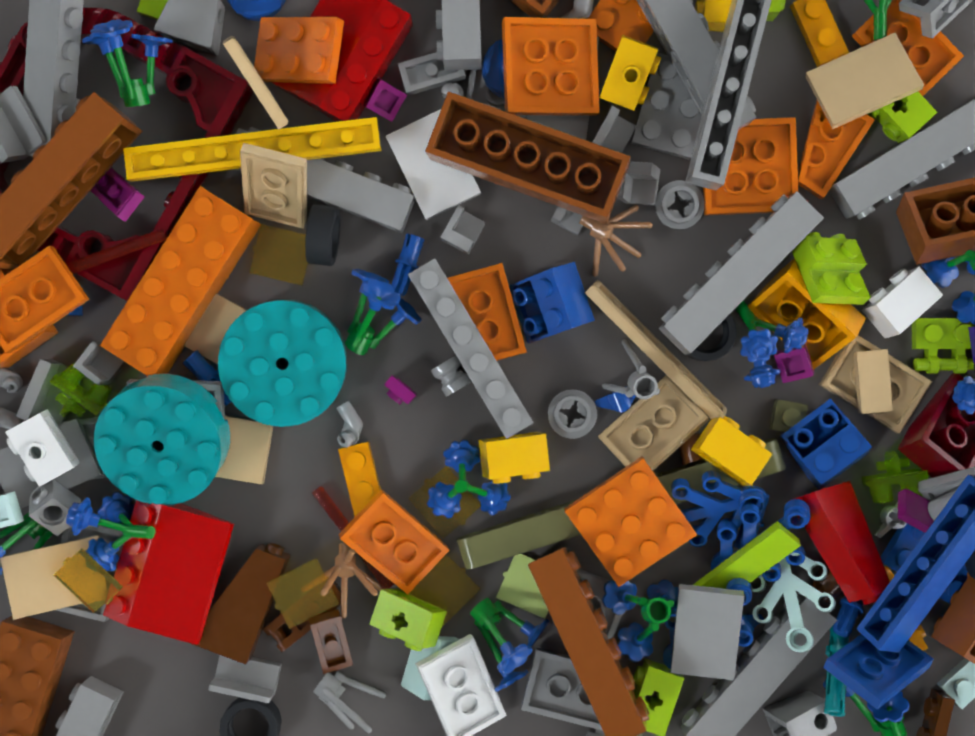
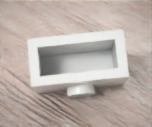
[862,266,943,338]
[5,409,80,487]

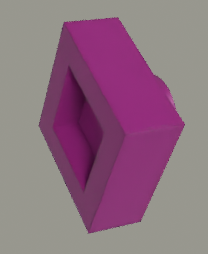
[364,78,407,122]
[774,344,815,383]
[384,375,418,405]

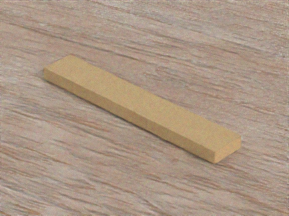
[585,280,727,419]

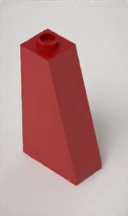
[789,481,890,605]

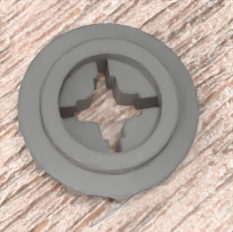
[655,180,704,230]
[548,389,597,439]

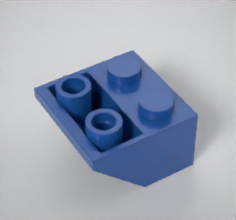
[509,262,595,344]
[780,398,872,490]

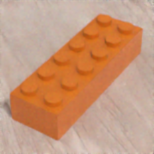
[100,186,262,376]

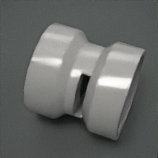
[430,355,472,397]

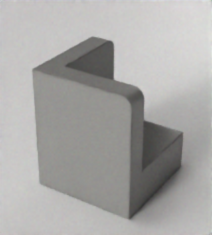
[617,161,661,206]
[440,205,485,255]
[73,341,126,385]

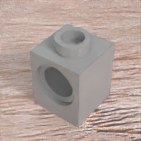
[29,479,81,536]

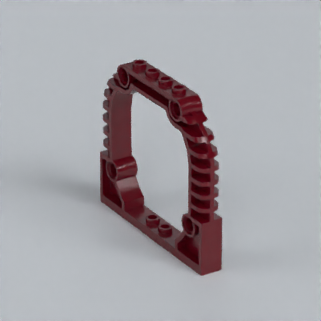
[0,7,254,301]

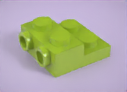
[792,232,871,305]

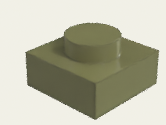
[769,399,808,432]

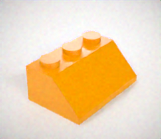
[748,258,866,369]

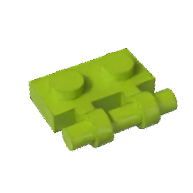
[912,318,975,374]

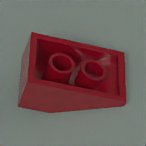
[898,373,975,478]

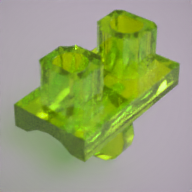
[50,363,112,418]
[862,450,929,503]

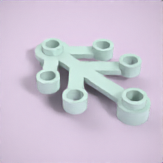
[750,553,836,653]

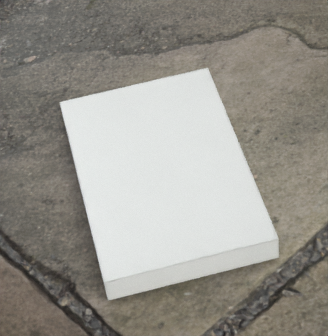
[385,109,481,220]
[415,634,507,736]

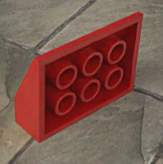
[271,0,413,122]
[103,500,234,645]

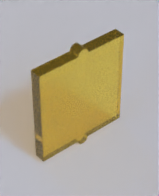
[250,224,309,286]
[408,466,481,539]
[54,548,123,613]
[409,554,480,627]
[267,558,339,629]

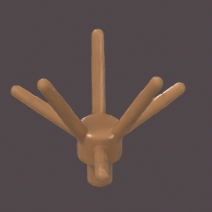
[579,205,653,277]
[301,543,385,619]

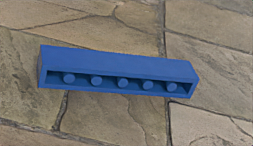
[856,474,975,653]

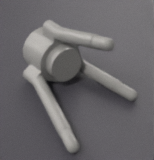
[602,339,660,400]
[313,671,386,733]

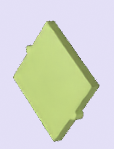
[496,554,549,619]

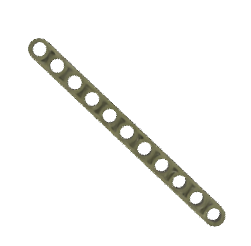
[456,438,786,569]

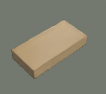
[853,349,893,414]

